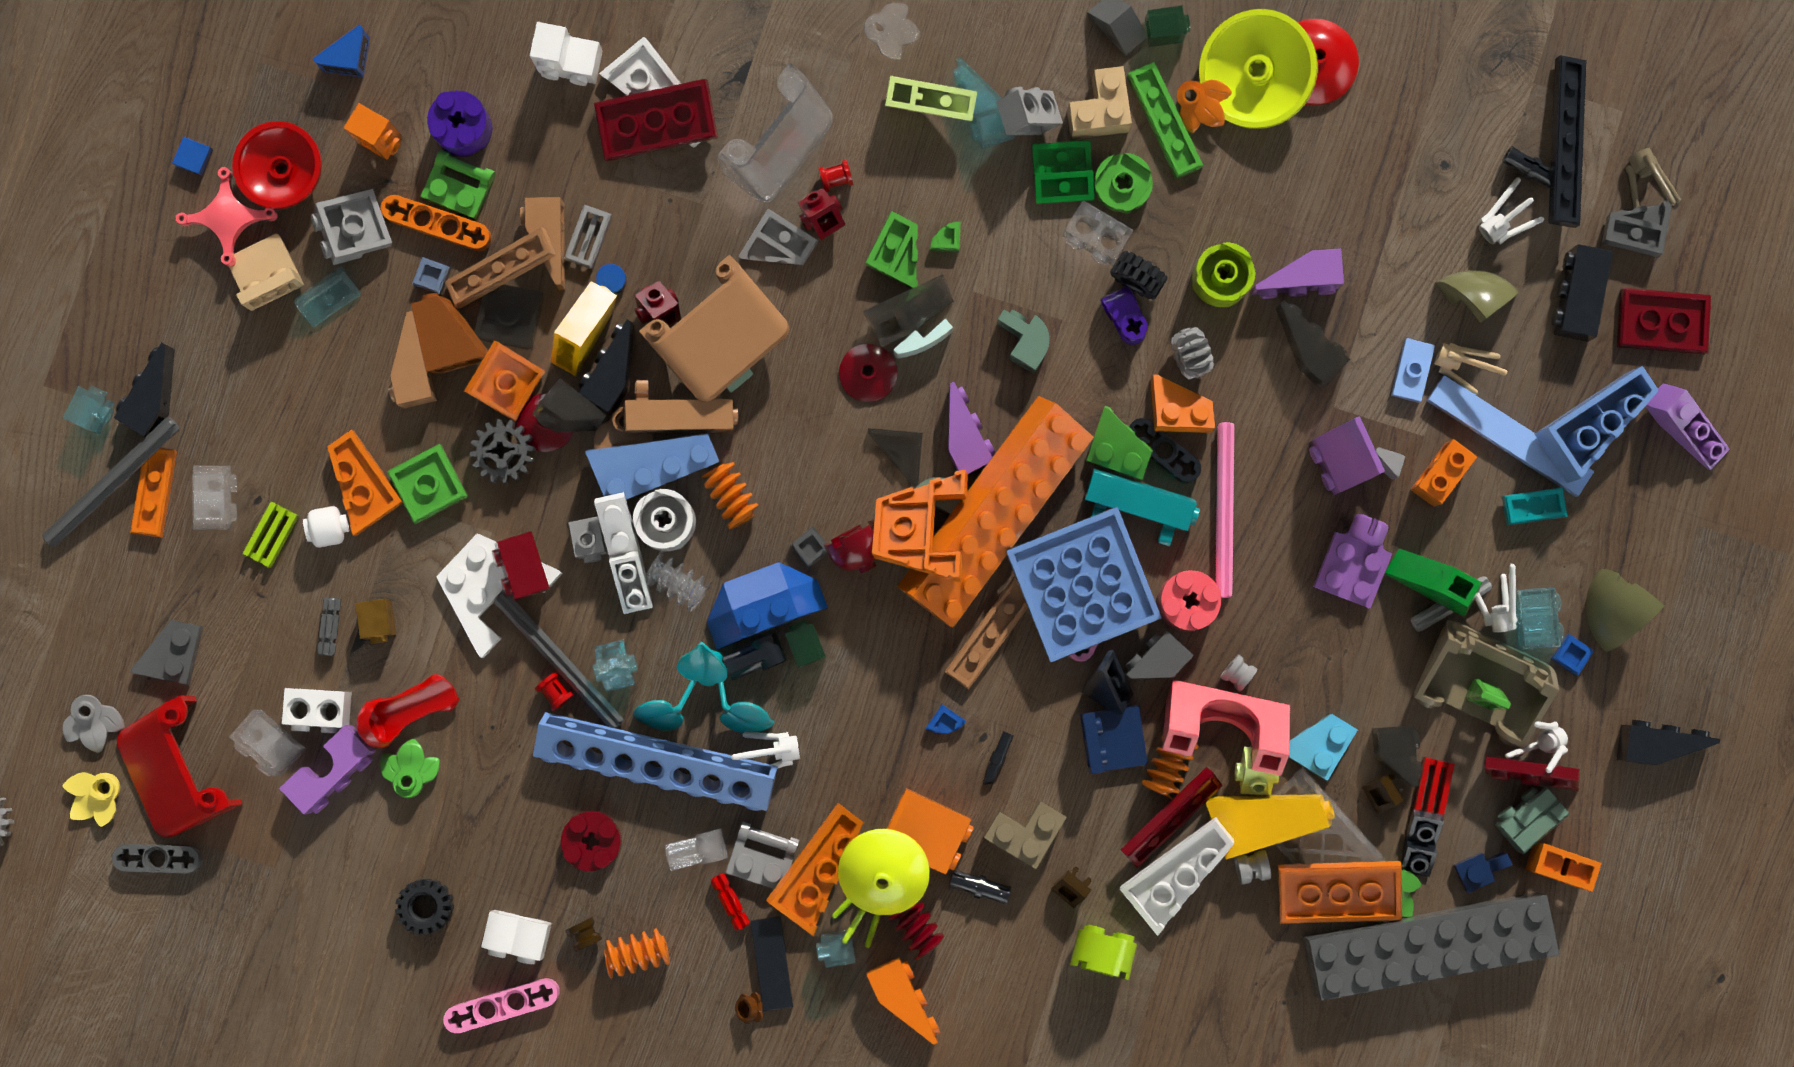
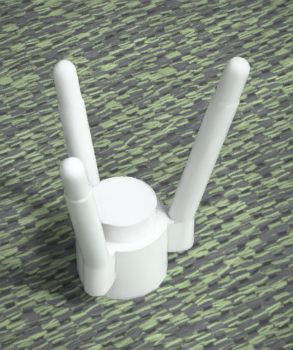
[1479,177,1544,245]
[1475,564,1517,632]
[1505,722,1568,773]
[731,732,800,769]

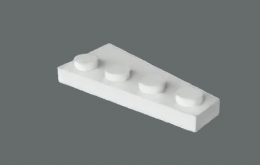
[599,37,701,148]
[1120,817,1234,936]

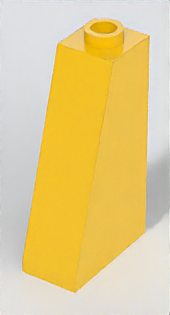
[1206,794,1335,859]

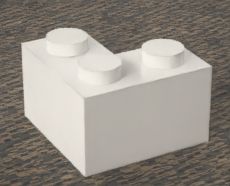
[530,22,603,86]

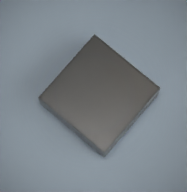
[790,526,827,568]

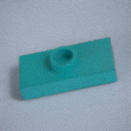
[1502,487,1568,526]

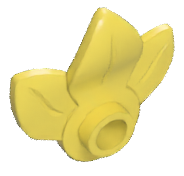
[63,772,120,827]

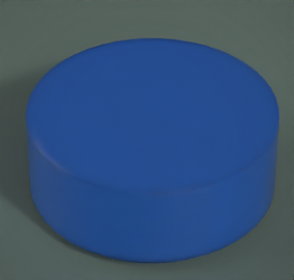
[596,264,627,294]

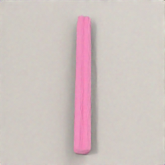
[1216,422,1234,598]

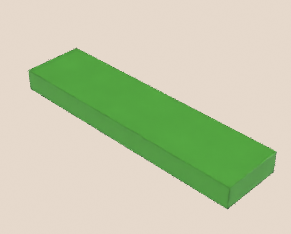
[1127,62,1203,180]

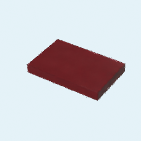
[1617,288,1711,355]

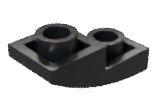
[1401,809,1444,877]

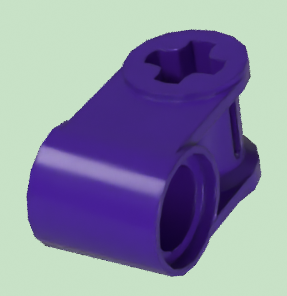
[1100,285,1147,345]

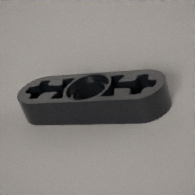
[1129,418,1201,483]

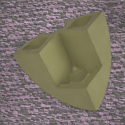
[1435,270,1519,323]
[1586,569,1665,652]

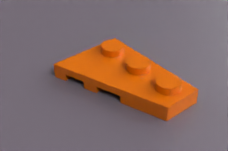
[327,429,403,537]

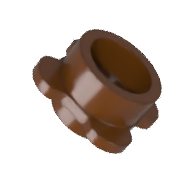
[735,992,763,1024]

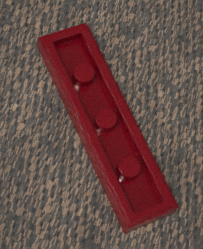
[1120,767,1223,868]

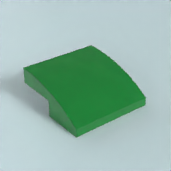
[1031,140,1095,204]

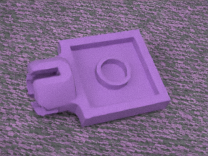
[1313,514,1393,608]

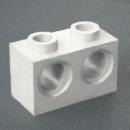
[282,688,352,733]

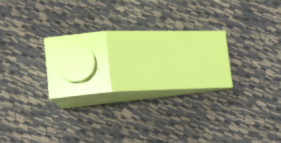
[884,76,977,121]

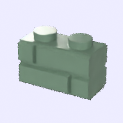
[1495,786,1570,854]

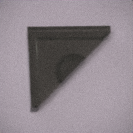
[868,428,923,488]

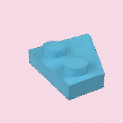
[1288,714,1358,781]

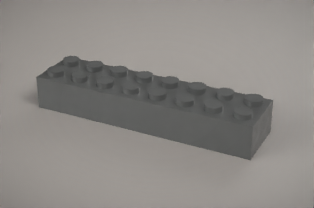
[1303,892,1560,1001]

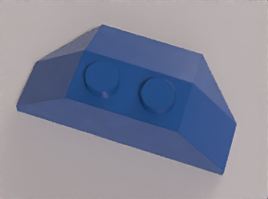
[707,562,828,650]

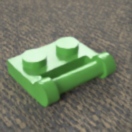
[421,149,496,221]

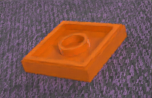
[464,340,545,421]

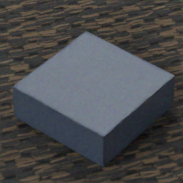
[412,257,451,296]

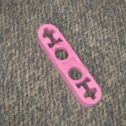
[443,978,560,1033]

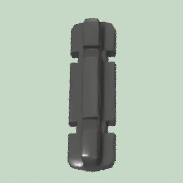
[317,597,341,656]

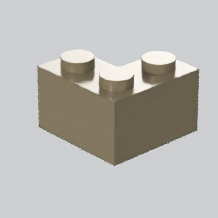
[983,800,1067,869]

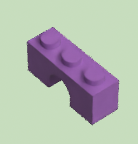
[279,725,376,815]

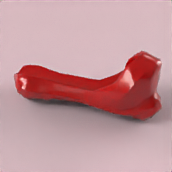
[356,674,460,749]

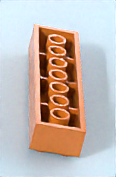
[897,396,1094,628]

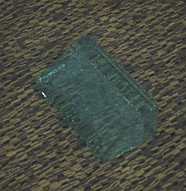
[294,267,361,328]

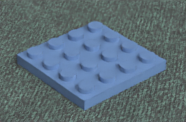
[1006,507,1162,662]

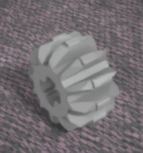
[1171,327,1214,379]

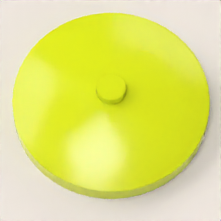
[1199,9,1318,129]

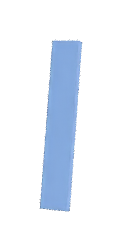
[1427,375,1594,497]

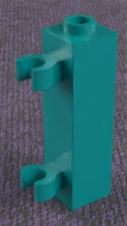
[1085,468,1200,547]

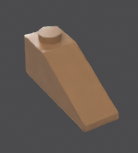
[520,197,565,290]
[388,311,438,409]

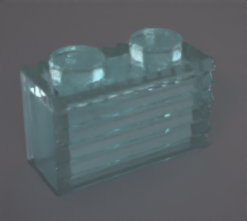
[1516,587,1564,650]

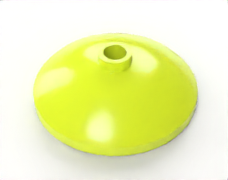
[838,829,930,915]

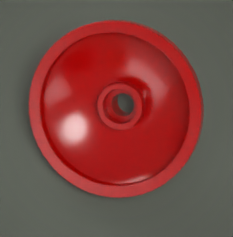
[1297,19,1359,105]
[232,121,322,209]

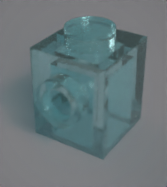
[63,385,115,434]
[816,930,856,968]

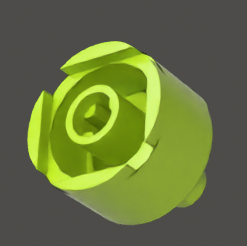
[1192,242,1256,307]
[1070,924,1137,980]

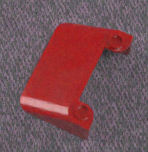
[117,695,243,838]

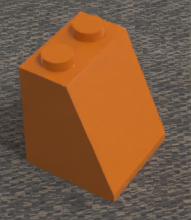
[887,788,974,874]

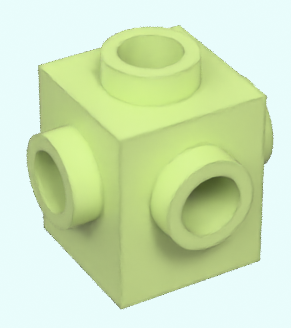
[1235,747,1279,796]

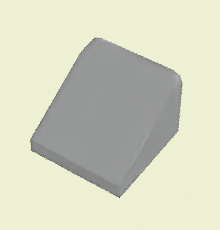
[1375,447,1405,480]

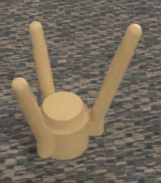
[1434,343,1507,395]

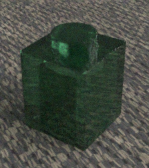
[1145,5,1190,47]
[785,620,827,668]

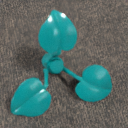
[633,642,775,733]

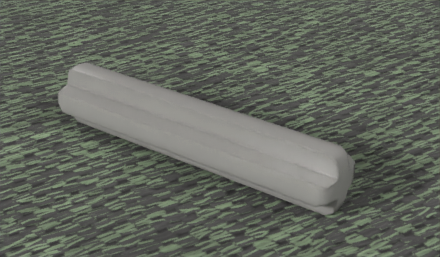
[1410,576,1492,632]

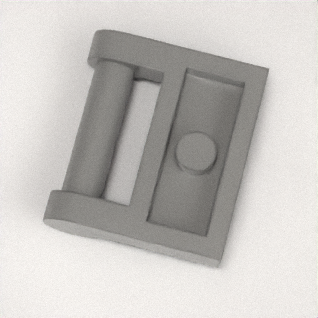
[726,821,800,889]

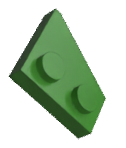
[864,211,918,290]
[1086,406,1153,480]

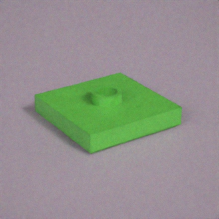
[387,444,468,524]

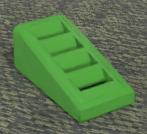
[1465,678,1511,710]

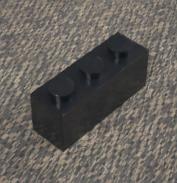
[1552,244,1613,342]

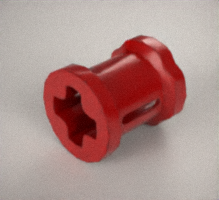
[818,160,853,193]
[534,672,574,712]

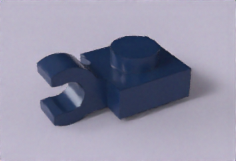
[1453,852,1513,893]

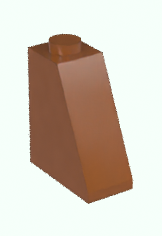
[411,293,488,375]

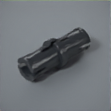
[1502,146,1550,188]
[949,869,1011,905]

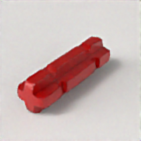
[711,873,750,931]

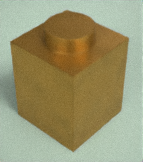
[355,598,396,644]

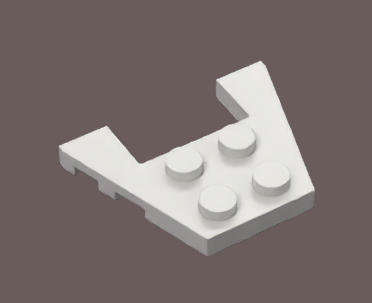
[436,533,563,658]

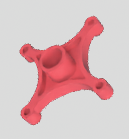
[176,167,278,267]

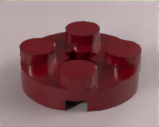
[561,811,622,872]

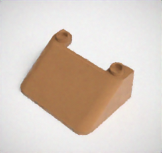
[639,255,790,402]

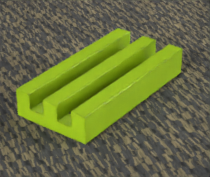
[242,502,299,568]

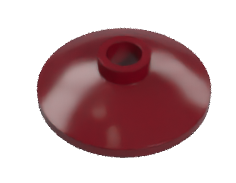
[839,344,898,402]
[516,393,575,452]

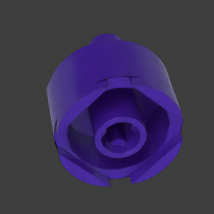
[427,91,493,157]

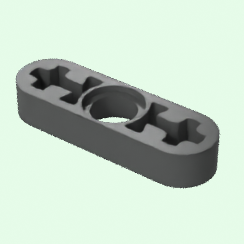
[112,844,203,874]

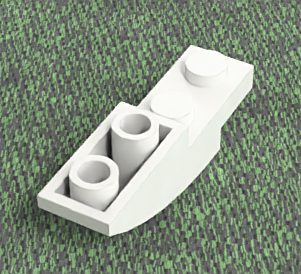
[594,492,653,614]

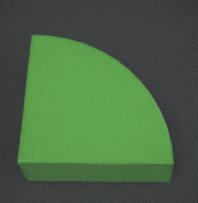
[930,222,961,253]

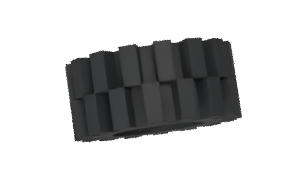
[1110,251,1168,300]
[395,879,454,935]

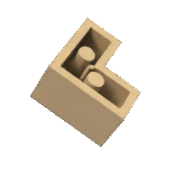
[1067,66,1132,140]

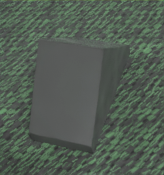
[1087,0,1148,57]

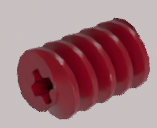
[888,902,944,960]

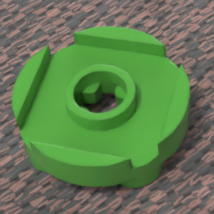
[1094,153,1153,214]

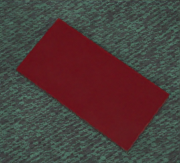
[594,79,718,162]

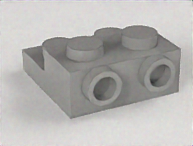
[311,189,392,265]

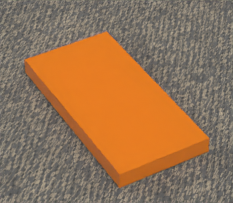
[1278,861,1402,924]

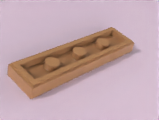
[445,227,556,309]
[945,576,1028,690]

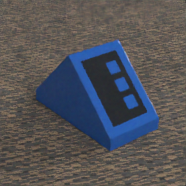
[313,25,370,77]

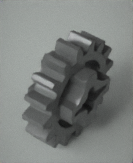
[470,419,536,484]

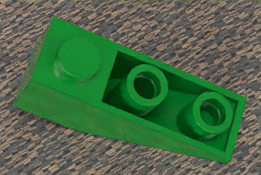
[1384,548,1483,617]

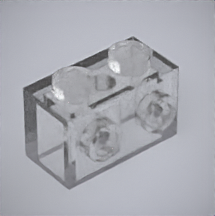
[192,465,237,530]
[229,709,306,777]

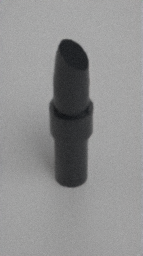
[983,731,1014,785]

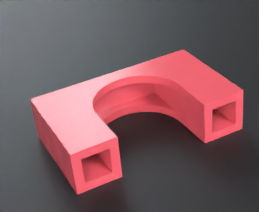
[1162,680,1290,776]

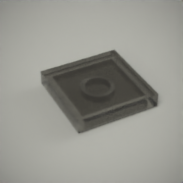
[475,285,545,351]

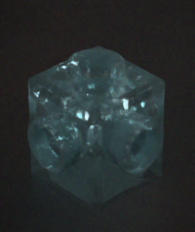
[593,639,638,692]

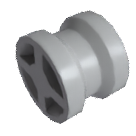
[1220,654,1257,692]

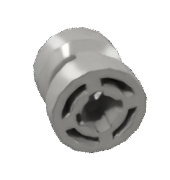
[1234,850,1271,885]

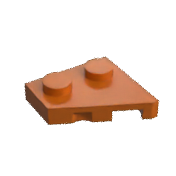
[1150,375,1215,433]

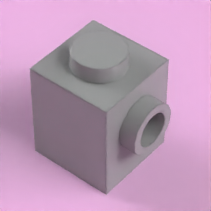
[568,516,608,563]

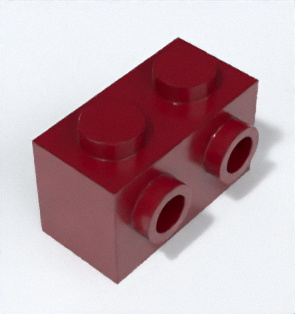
[492,531,550,601]

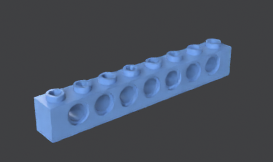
[533,712,778,811]

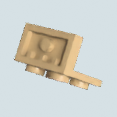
[227,233,304,311]

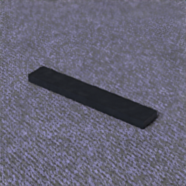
[1548,55,1587,228]

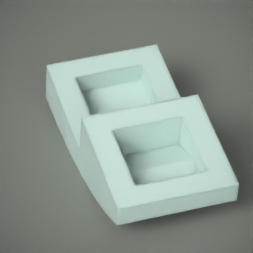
[894,319,953,359]

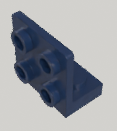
[1080,706,1148,774]

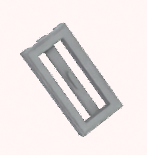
[564,205,613,270]

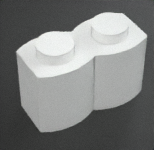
[481,910,552,964]

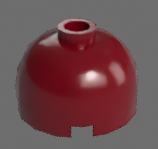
[824,519,877,573]

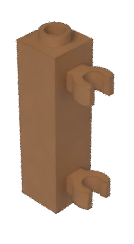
[623,380,738,434]

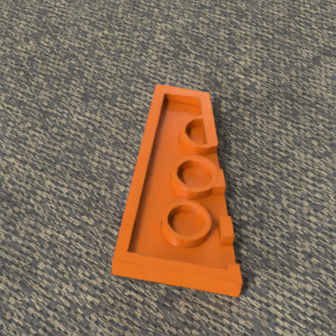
[766,803,864,936]

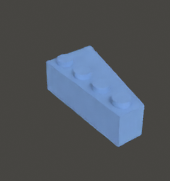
[1535,366,1659,483]
[585,433,720,500]

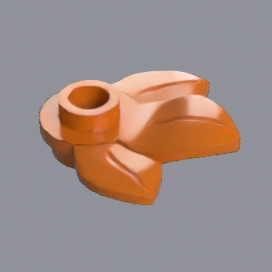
[1177,79,1232,133]

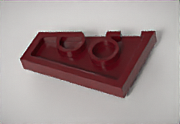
[1485,756,1580,791]

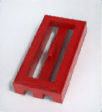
[1411,757,1455,819]

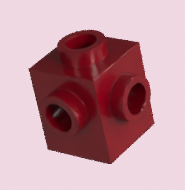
[798,188,846,240]
[634,281,681,328]

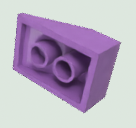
[1309,416,1385,495]

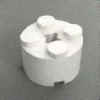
[633,489,696,551]

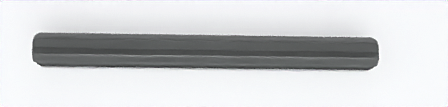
[42,417,180,547]
[495,593,623,728]

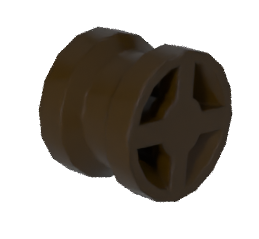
[565,917,602,952]

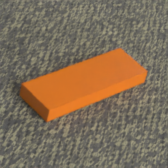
[130,448,177,538]

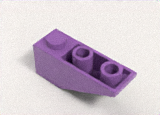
[1251,249,1344,299]
[948,382,995,476]
[1645,383,1730,470]

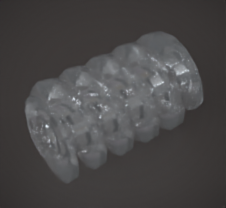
[646,551,712,612]

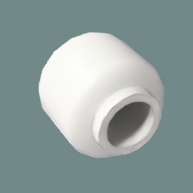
[303,506,350,548]

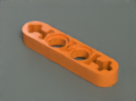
[380,195,492,252]

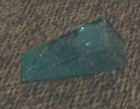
[953,58,1016,149]

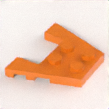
[872,470,968,582]

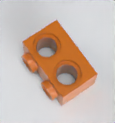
[344,103,402,160]
[1410,439,1477,507]
[1525,842,1602,892]

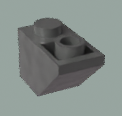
[1125,631,1194,679]

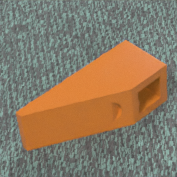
[866,956,941,1045]

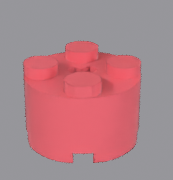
[1157,570,1221,632]

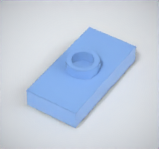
[1391,338,1435,403]

